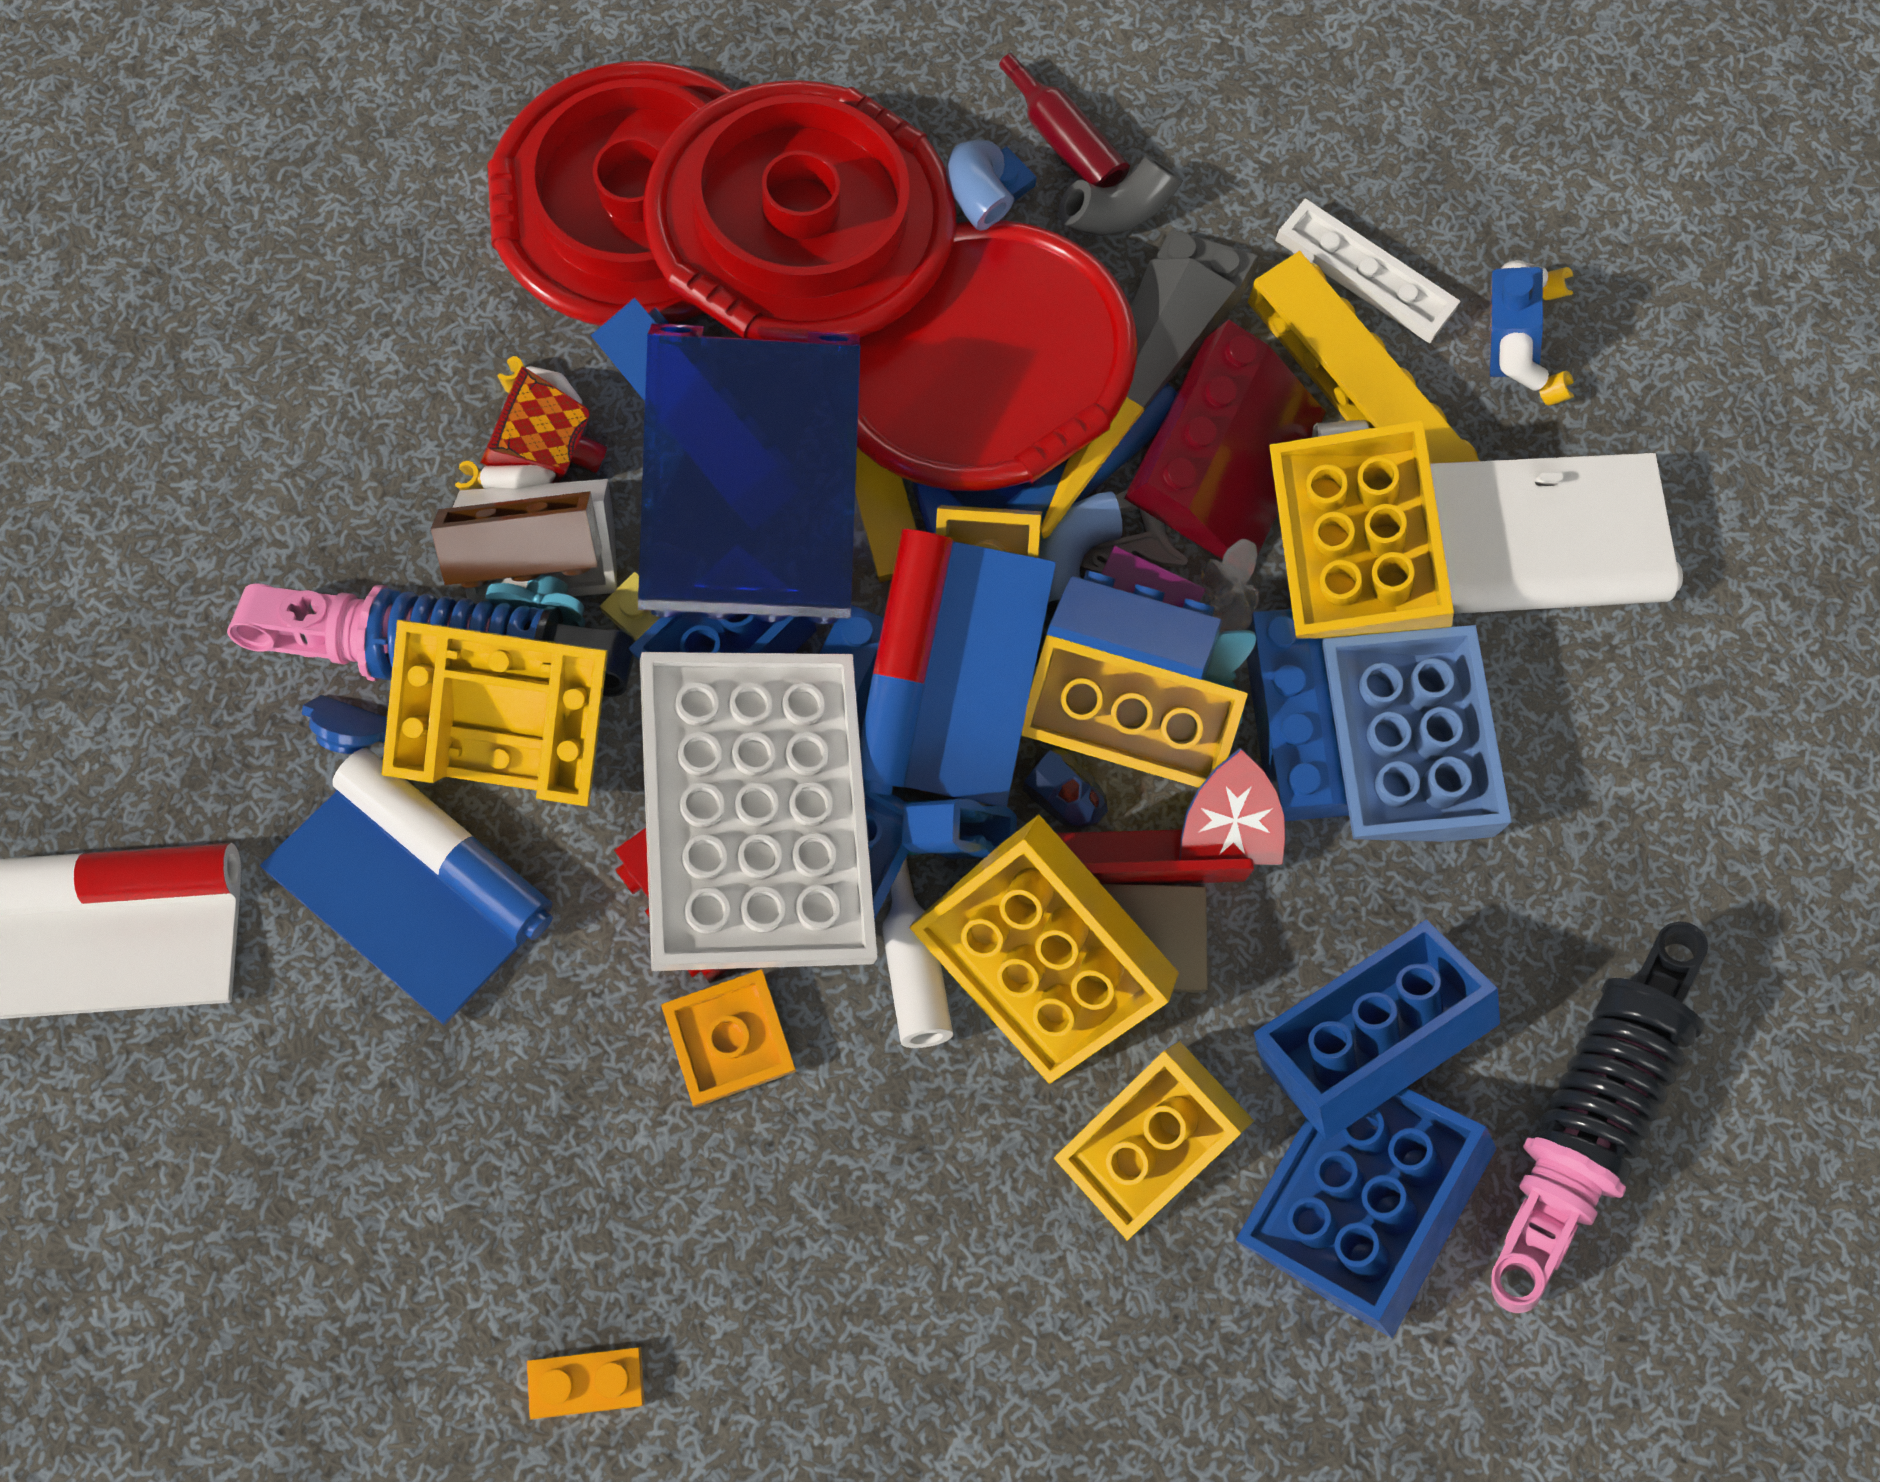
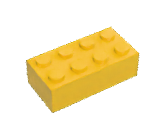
[1021,635,1248,788]

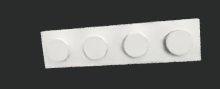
[1275,198,1461,344]

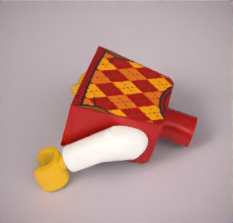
[455,356,607,490]

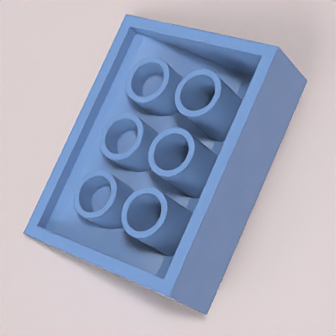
[1322,625,1512,842]

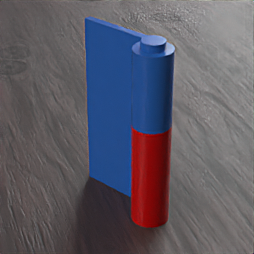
[860,529,1056,807]

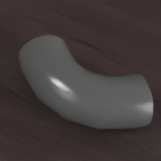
[1059,155,1183,236]

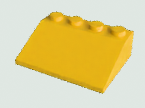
[1269,420,1454,638]
[909,815,1179,1084]

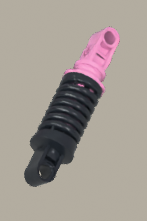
[1491,921,1708,1313]

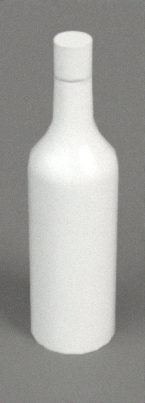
[882,857,953,1048]

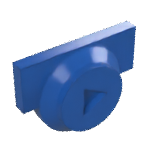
[302,695,387,754]

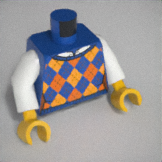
[1490,260,1574,406]

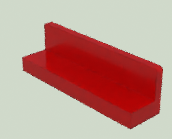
[1056,829,1254,885]

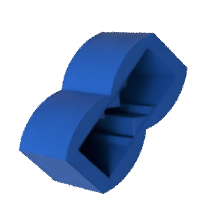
[901,799,1017,859]

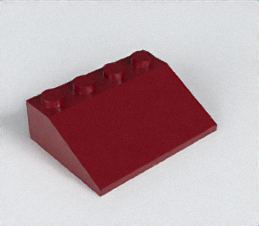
[1124,319,1326,574]

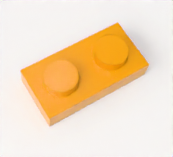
[527,1347,645,1419]

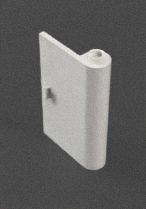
[1430,453,1683,614]

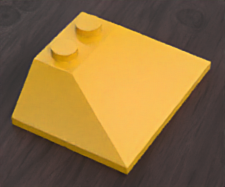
[382,619,608,806]

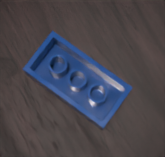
[1254,919,1500,1141]

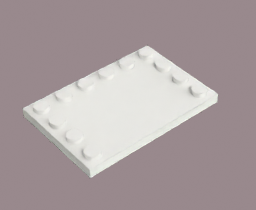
[640,652,877,971]

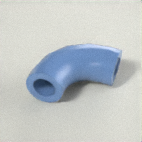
[946,139,1014,231]
[1039,491,1122,605]

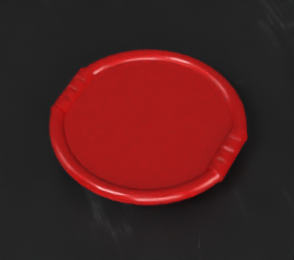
[487,61,735,326]
[643,80,957,346]
[822,220,1138,491]

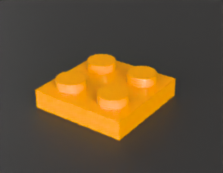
[661,969,797,1108]

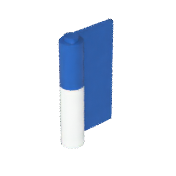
[259,748,553,1026]

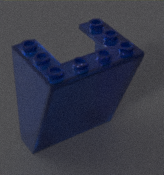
[638,323,861,624]

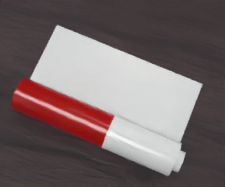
[0,843,241,1019]

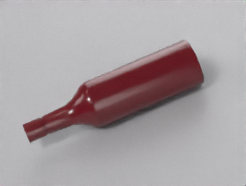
[999,53,1130,188]

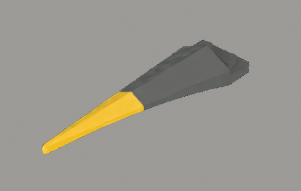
[1041,229,1258,539]

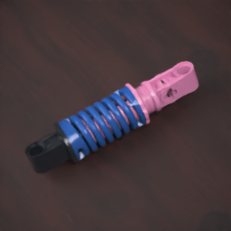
[227,583,635,697]

